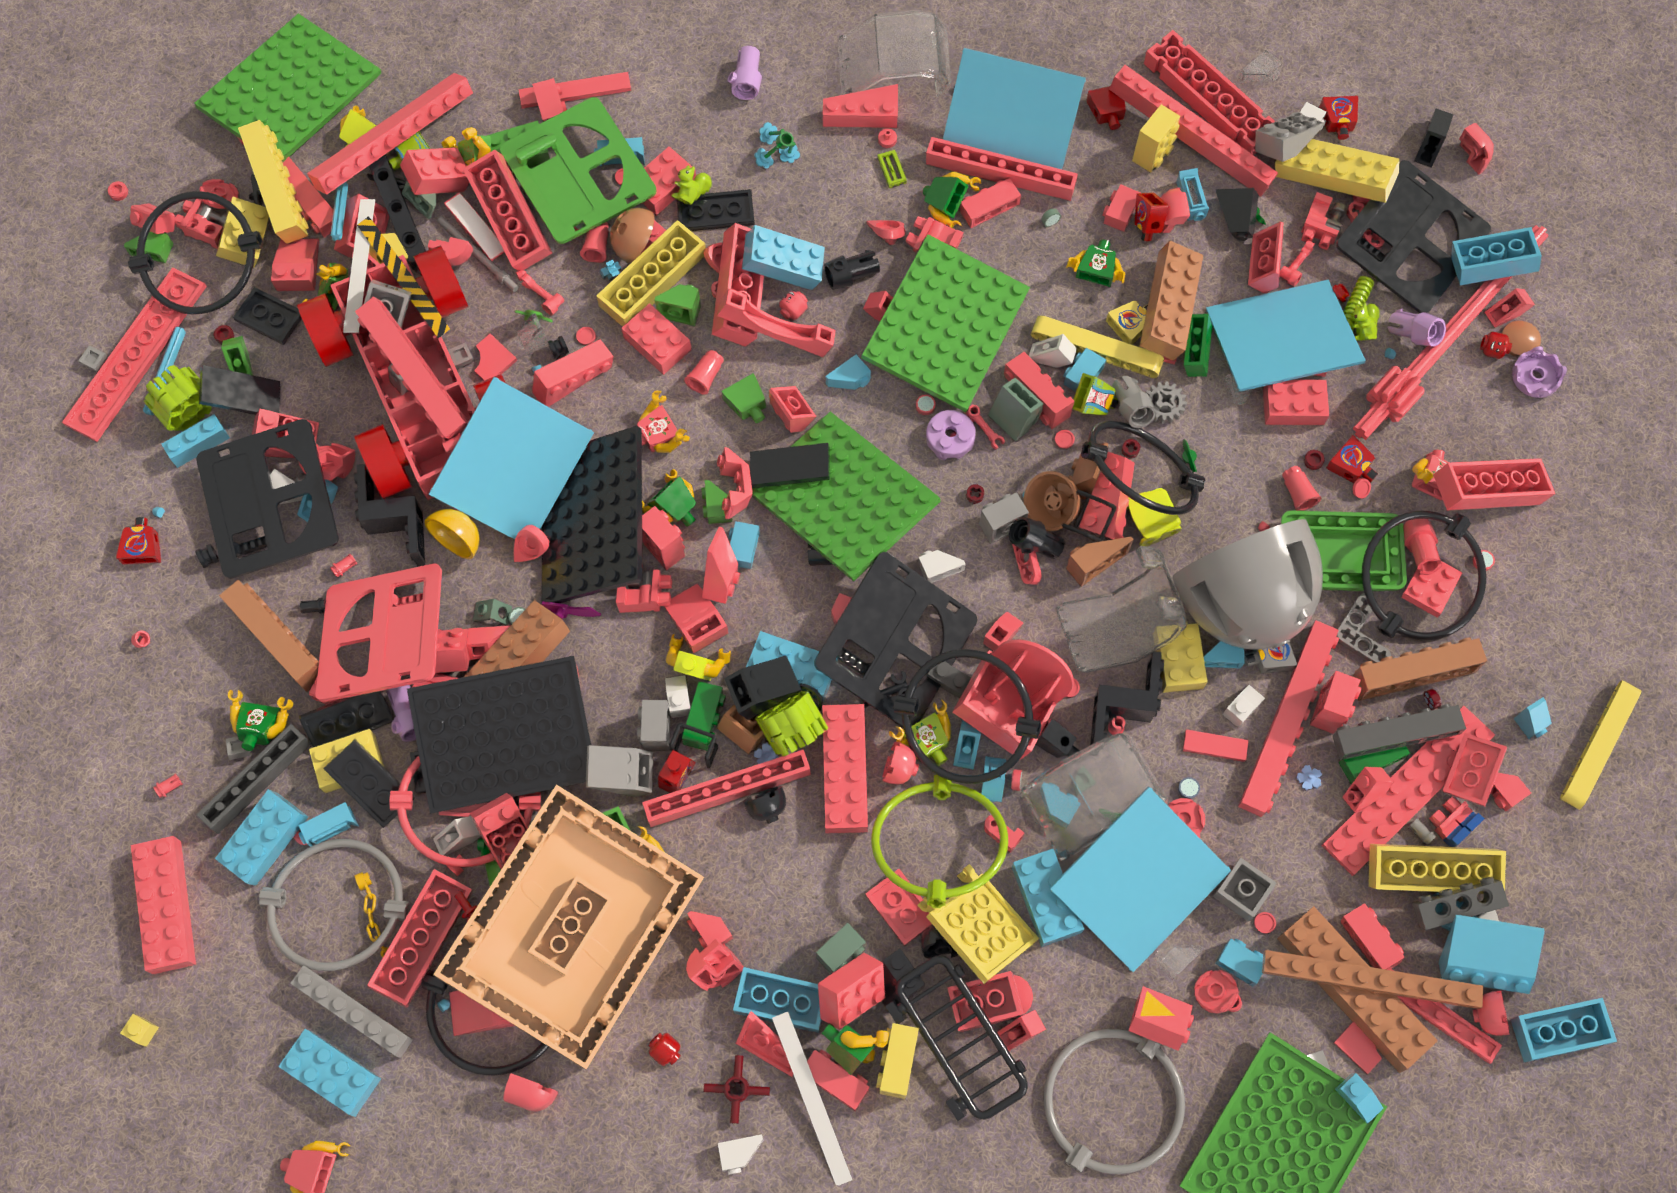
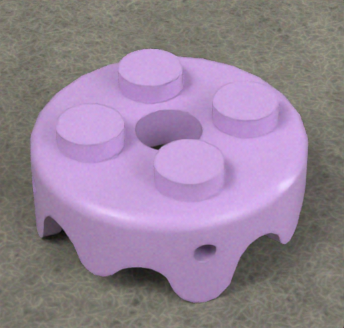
[1512,346,1567,398]
[926,410,975,460]

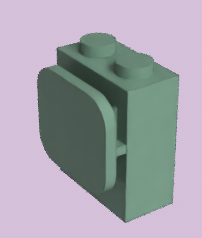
[988,378,1043,441]

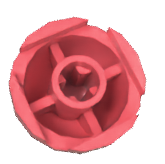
[882,741,919,785]
[1473,990,1510,1036]

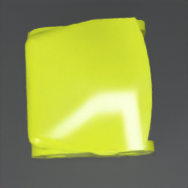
[1126,488,1182,548]

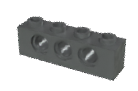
[1412,877,1509,930]

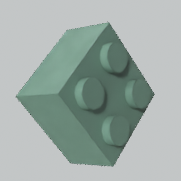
[816,923,866,974]

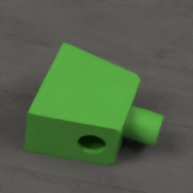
[721,373,766,423]

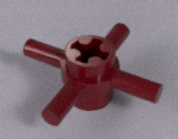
[703,1055,770,1124]

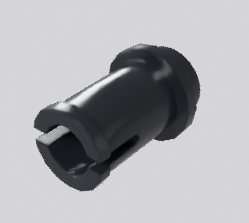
[300,598,326,614]

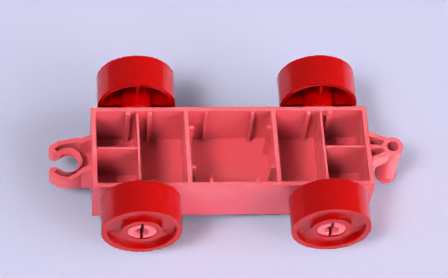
[297,245,506,511]

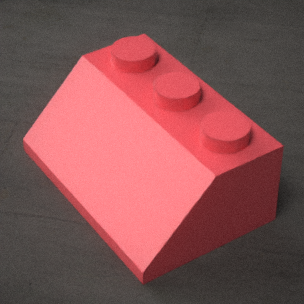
[334,194,389,258]
[1248,221,1284,293]

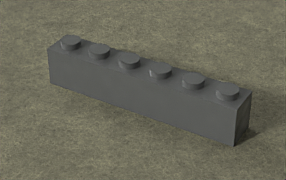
[1332,704,1466,760]
[197,724,311,834]

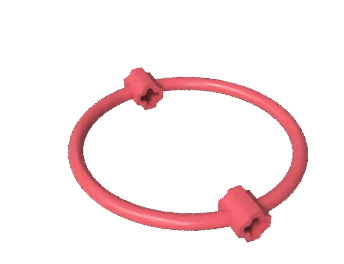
[390,756,541,867]

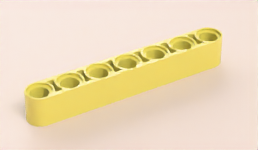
[1031,316,1164,378]
[1560,680,1641,810]

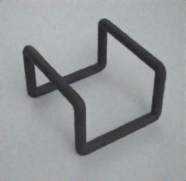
[1062,490,1116,542]
[669,723,718,768]

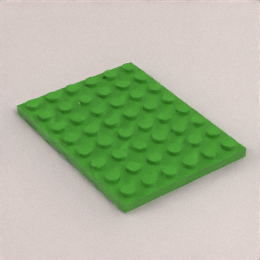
[194,13,381,163]
[861,234,1030,413]
[752,411,941,582]
[1179,1032,1387,1193]

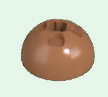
[610,208,654,263]
[1024,471,1080,531]

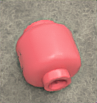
[779,291,808,320]

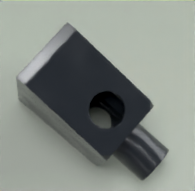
[1035,719,1081,761]

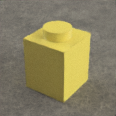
[120,1014,159,1047]

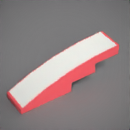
[444,192,505,261]

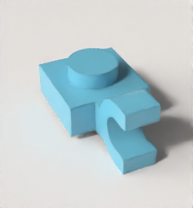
[600,260,621,280]

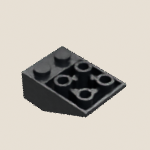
[724,656,802,720]

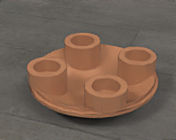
[1502,321,1541,356]

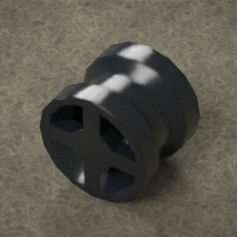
[547,335,569,359]
[195,544,220,568]

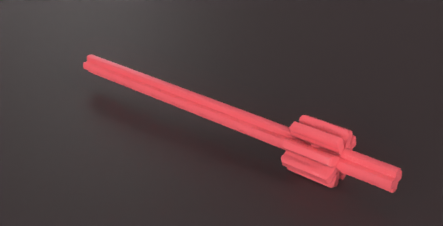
[1353,225,1549,440]

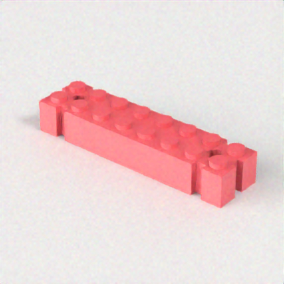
[1144,30,1275,155]

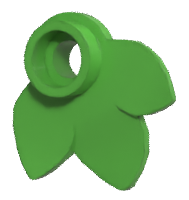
[514,309,553,324]

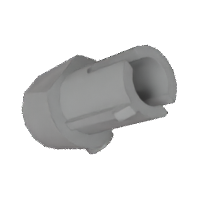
[1112,376,1156,428]

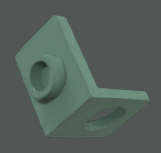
[473,599,512,625]

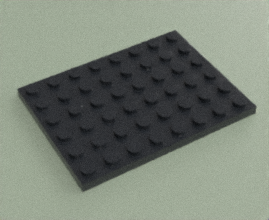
[541,426,643,604]
[407,656,592,814]

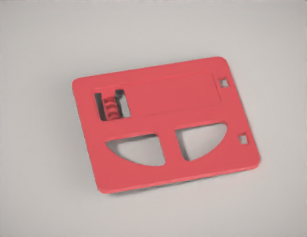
[315,564,442,702]

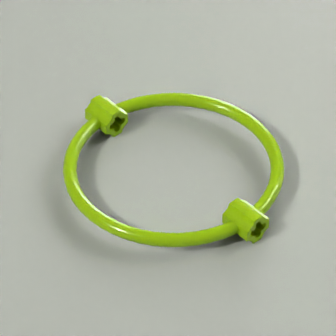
[871,775,1008,908]

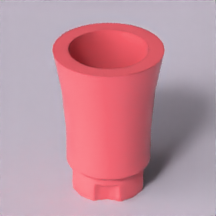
[580,222,609,263]
[684,350,724,395]
[1282,466,1322,511]

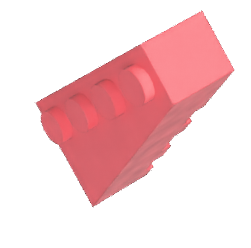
[823,84,898,128]
[532,339,613,407]
[1004,352,1074,429]
[1079,452,1135,540]

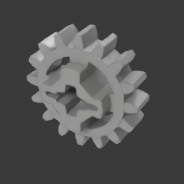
[1146,381,1187,424]

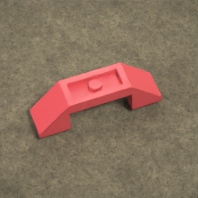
[717,447,753,519]

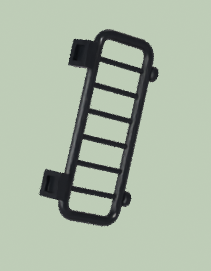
[885,955,1028,1121]

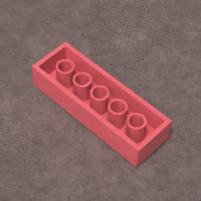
[463,150,552,271]
[712,223,764,347]
[1433,459,1555,510]
[822,704,868,833]
[131,836,196,974]
[367,869,472,1008]

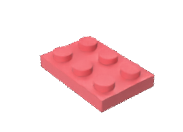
[1401,561,1462,618]
[1443,733,1507,807]
[865,869,932,946]

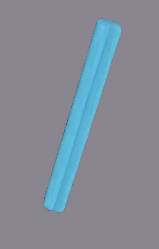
[330,181,348,241]
[143,327,186,415]

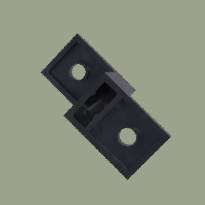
[354,464,426,567]
[1089,651,1164,756]

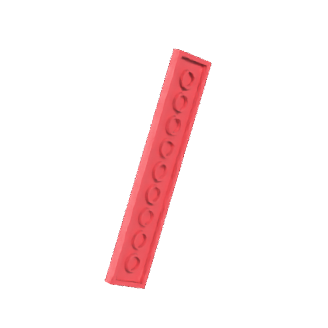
[62,267,207,442]
[1321,706,1495,876]

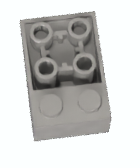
[1255,112,1325,162]
[586,745,653,797]

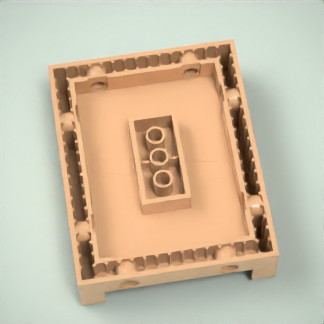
[434,785,704,1069]

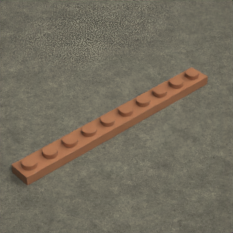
[1262,950,1483,1009]

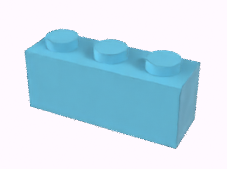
[162,414,230,468]

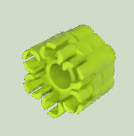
[143,365,212,431]
[755,691,828,756]

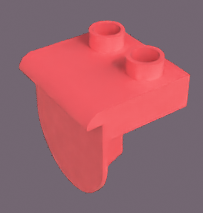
[953,640,1074,760]

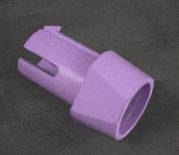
[728,46,762,100]
[1388,309,1446,346]
[386,685,416,742]

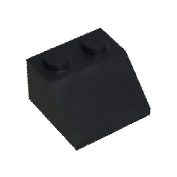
[881,949,925,1009]

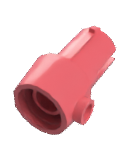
[1403,519,1442,574]

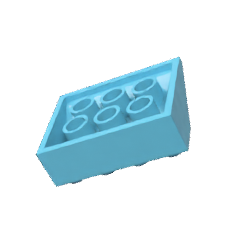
[1439,915,1545,994]

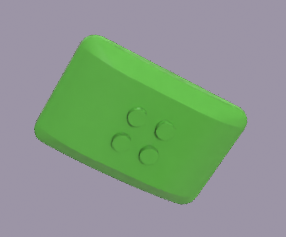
[1281,511,1407,591]

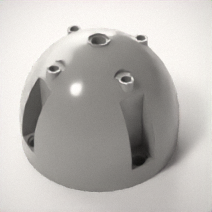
[1172,519,1323,650]

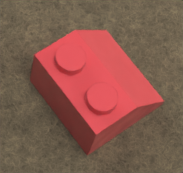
[769,386,816,433]

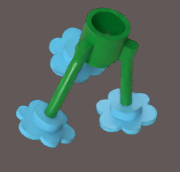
[754,122,800,169]

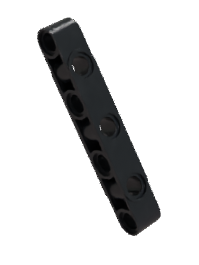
[369,155,426,270]

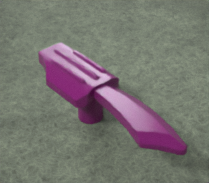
[541,601,601,620]

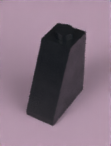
[1414,108,1453,168]
[1216,188,1259,241]

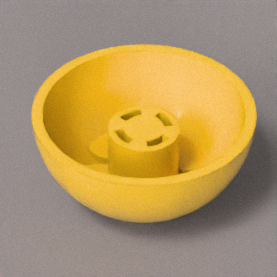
[424,509,479,560]

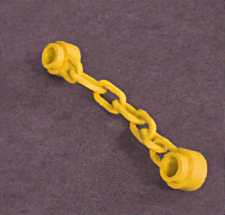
[354,872,389,958]

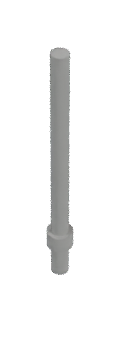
[437,216,519,292]

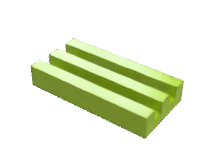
[877,150,907,188]

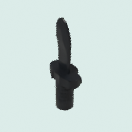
[249,174,262,206]

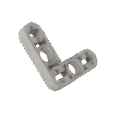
[1336,594,1391,663]

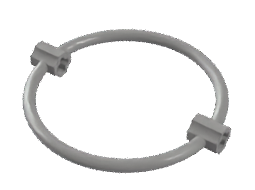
[259,839,410,971]
[1044,1029,1185,1174]

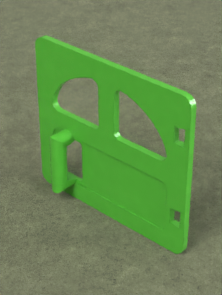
[500,97,657,244]

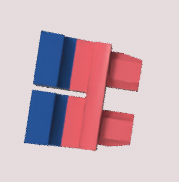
[1429,796,1485,847]

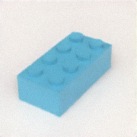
[742,225,825,290]
[1451,227,1542,285]
[746,631,838,702]
[215,789,309,886]
[1012,849,1084,947]
[733,967,822,1033]
[1510,998,1617,1062]
[278,1029,381,1117]

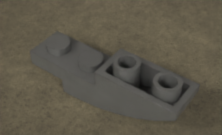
[926,662,971,698]

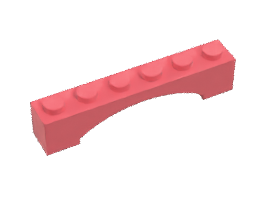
[717,288,836,357]

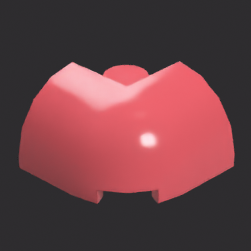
[1459,123,1494,175]
[1160,188,1190,233]
[428,237,473,266]
[299,442,355,481]
[686,939,744,991]
[503,1073,558,1111]

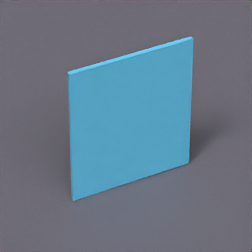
[943,48,1086,170]
[1206,280,1366,392]
[429,377,594,539]
[1050,787,1231,972]

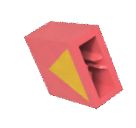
[1128,986,1194,1051]

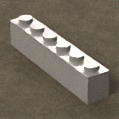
[290,965,413,1058]

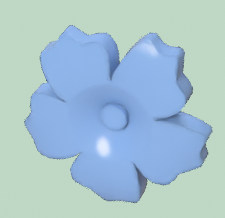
[754,742,778,764]
[1296,765,1322,790]

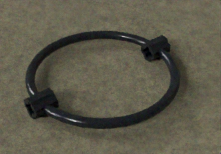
[128,191,263,314]
[1081,421,1205,515]
[1361,510,1487,641]
[893,649,1041,784]
[422,970,549,1076]

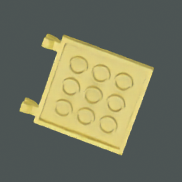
[917,864,1039,984]

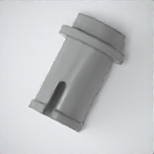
[1408,818,1436,845]

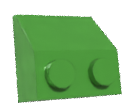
[654,284,701,326]

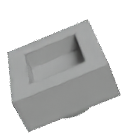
[448,342,474,369]
[78,346,108,372]
[226,736,251,760]

